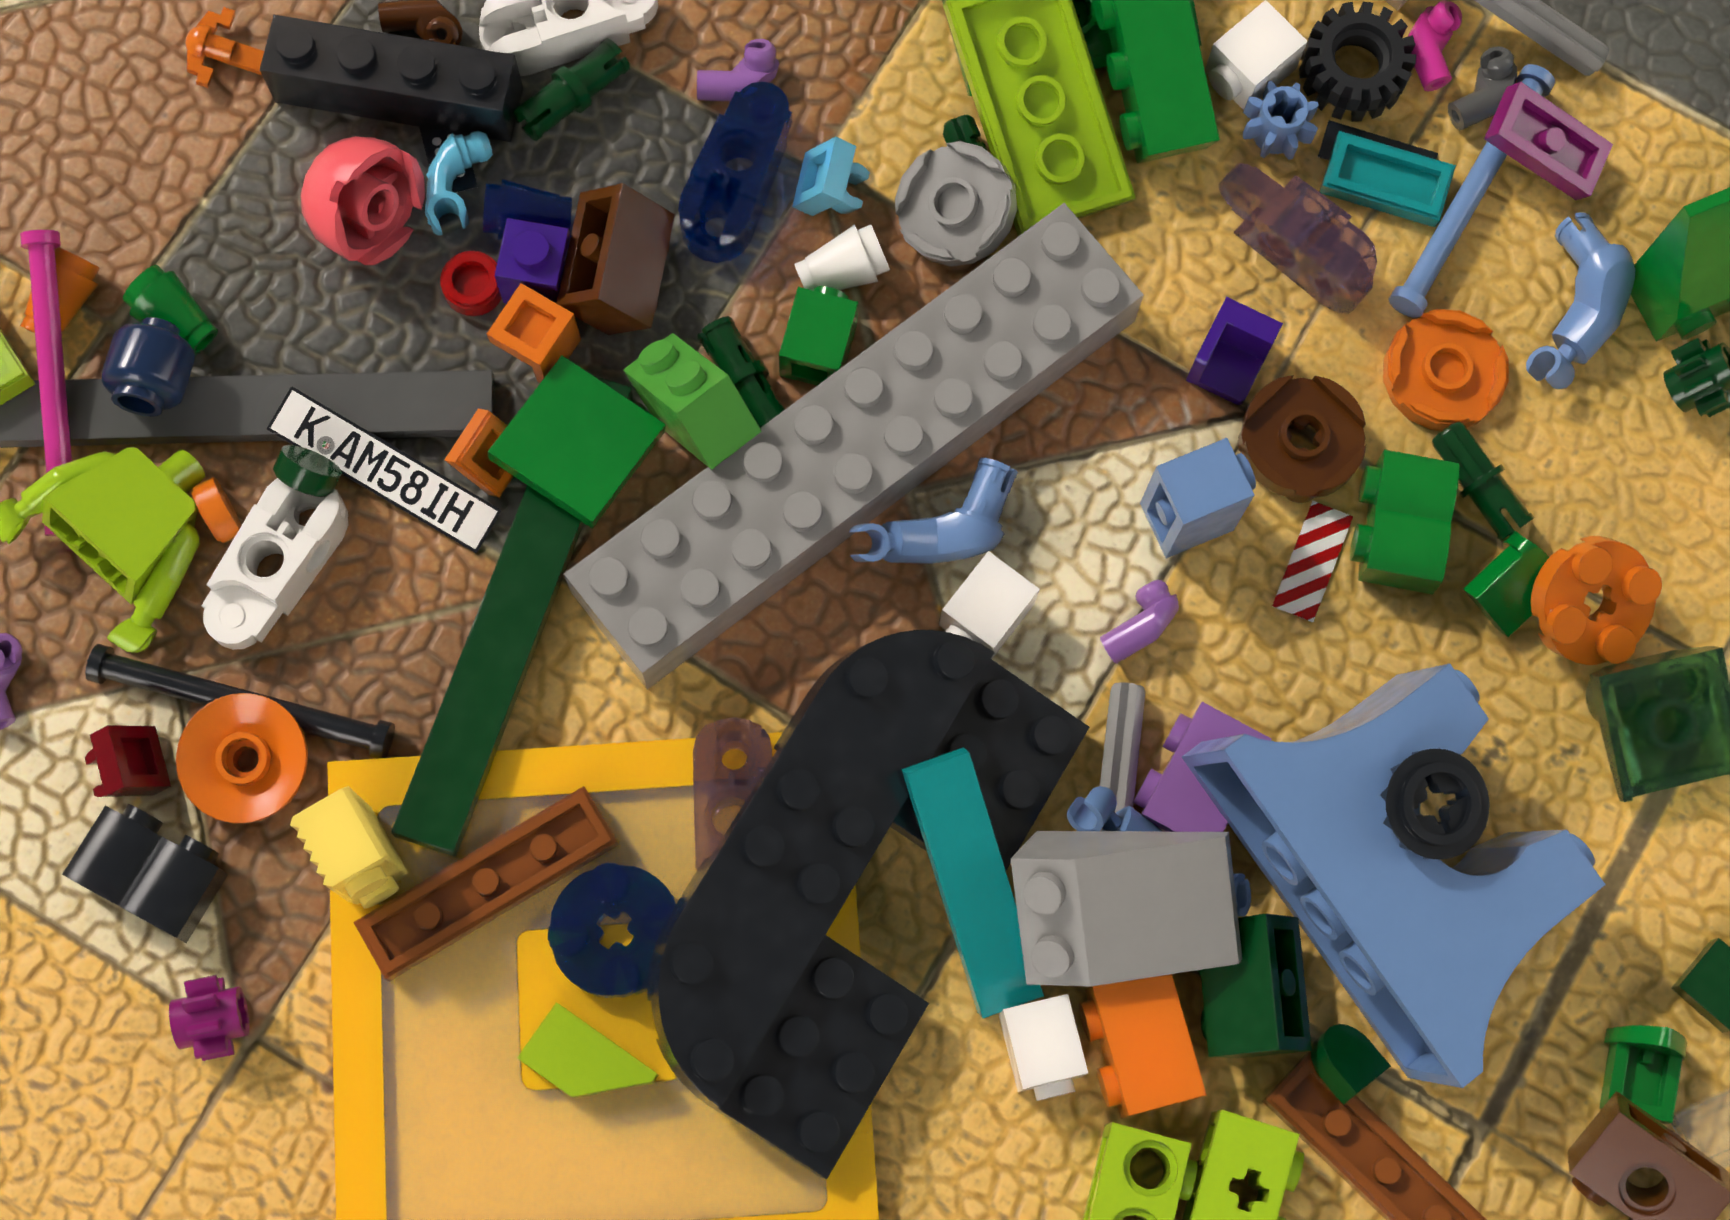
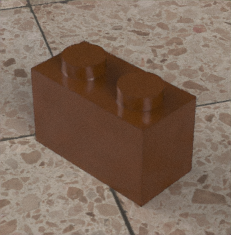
[556,183,675,335]

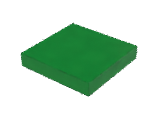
[487,355,666,529]

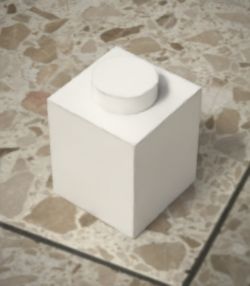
[1205,0,1308,110]
[939,551,1040,659]
[999,994,1088,1101]

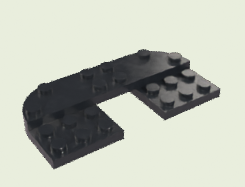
[647,630,1090,1179]

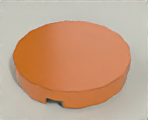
[1383,309,1509,431]

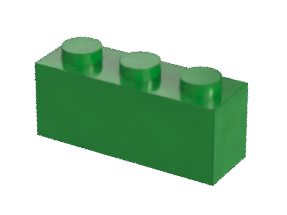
[1094,0,1220,164]

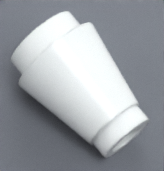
[794,224,890,290]

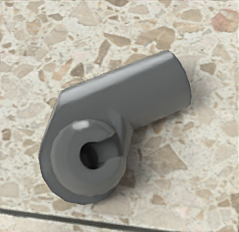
[1448,46,1517,131]

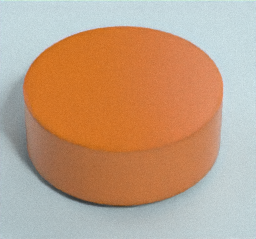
[191,477,242,543]

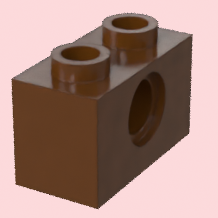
[1568,1091,1730,1220]

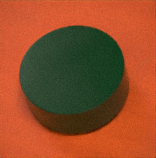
[273,445,342,497]

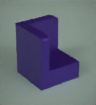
[1186,296,1283,405]

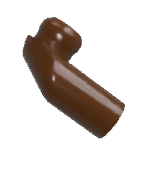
[378,0,463,45]

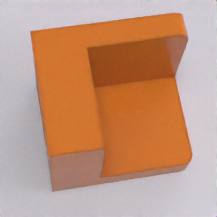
[486,283,581,383]

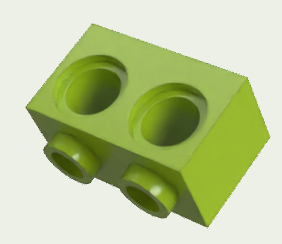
[1083,1122,1198,1220]

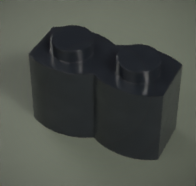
[62,804,228,943]

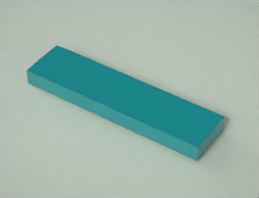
[901,747,1044,1019]

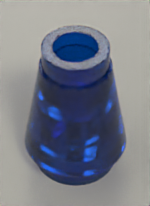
[482,178,572,240]

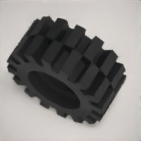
[1299,1,1417,122]

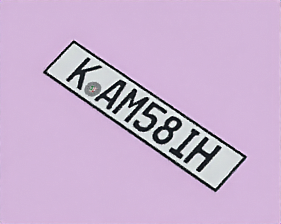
[267,387,501,553]

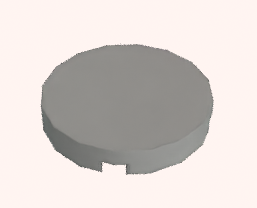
[895,141,1017,267]

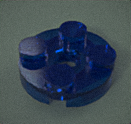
[548,863,676,998]

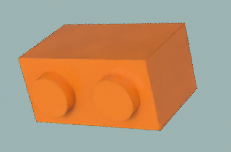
[1079,974,1207,1119]

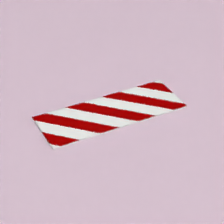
[1272,500,1353,622]

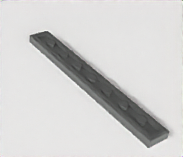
[0,370,495,448]

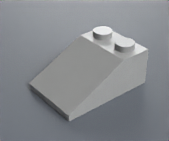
[1011,831,1242,987]

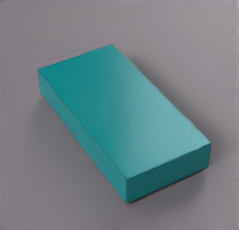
[1319,131,1456,228]

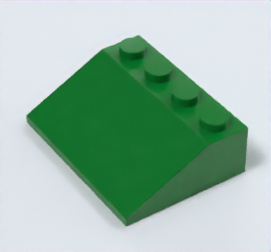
[1631,187,1730,342]

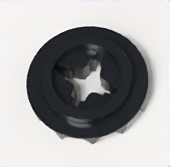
[1380,749,1490,859]

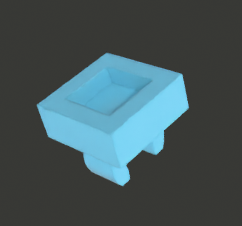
[792,137,870,216]

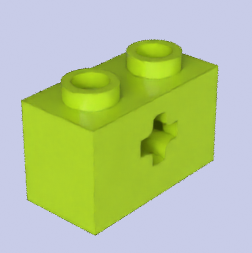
[1182,1109,1304,1220]

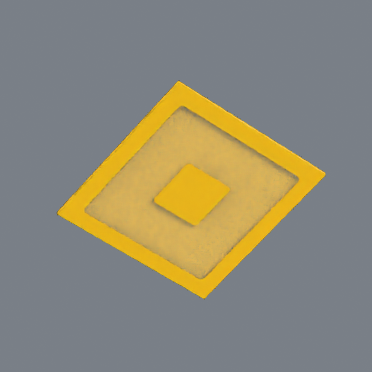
[327,732,879,1220]

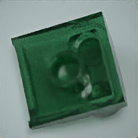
[1586,646,1730,802]

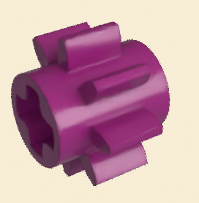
[169,975,249,1061]

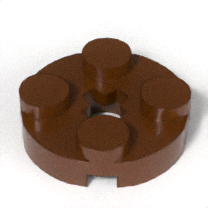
[1237,375,1366,503]

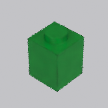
[778,286,858,386]

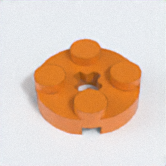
[1530,536,1662,665]

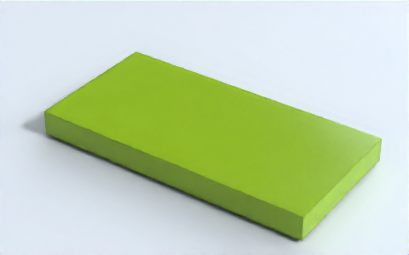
[943,0,1136,236]

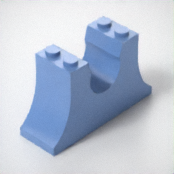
[1182,663,1605,1088]

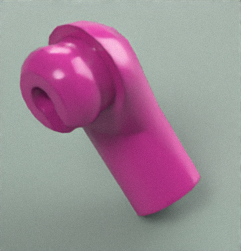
[1407,0,1462,92]

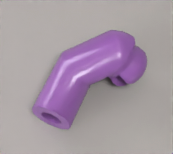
[697,39,779,102]
[1100,580,1179,664]

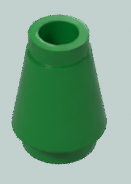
[123,265,218,356]

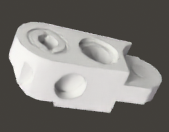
[479,0,658,76]
[202,478,348,650]

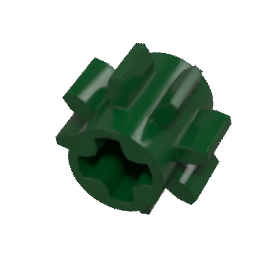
[1663,337,1730,417]

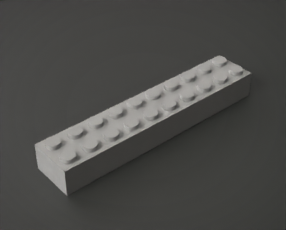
[564,203,1144,690]

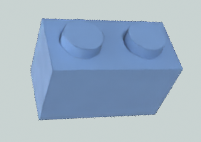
[1140,438,1256,558]

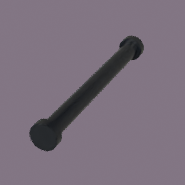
[85,644,395,759]

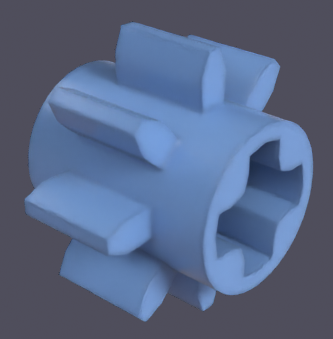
[1242,80,1319,160]

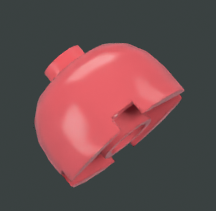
[301,136,425,265]

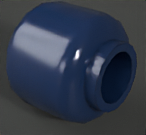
[102,317,195,417]

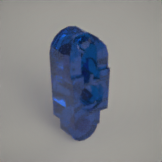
[678,81,793,263]

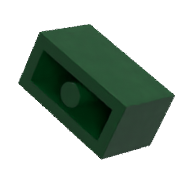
[1198,914,1312,1058]

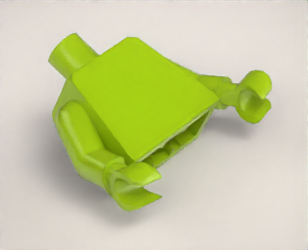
[0,447,205,653]

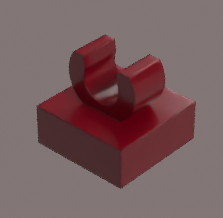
[85,725,171,797]

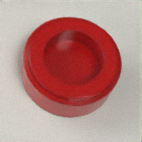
[440,251,502,316]

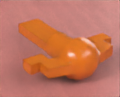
[185,7,264,88]

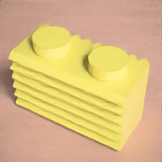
[290,786,408,908]

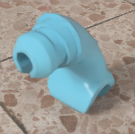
[425,131,493,235]

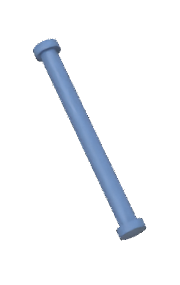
[1389,64,1555,318]

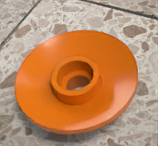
[176,693,308,824]

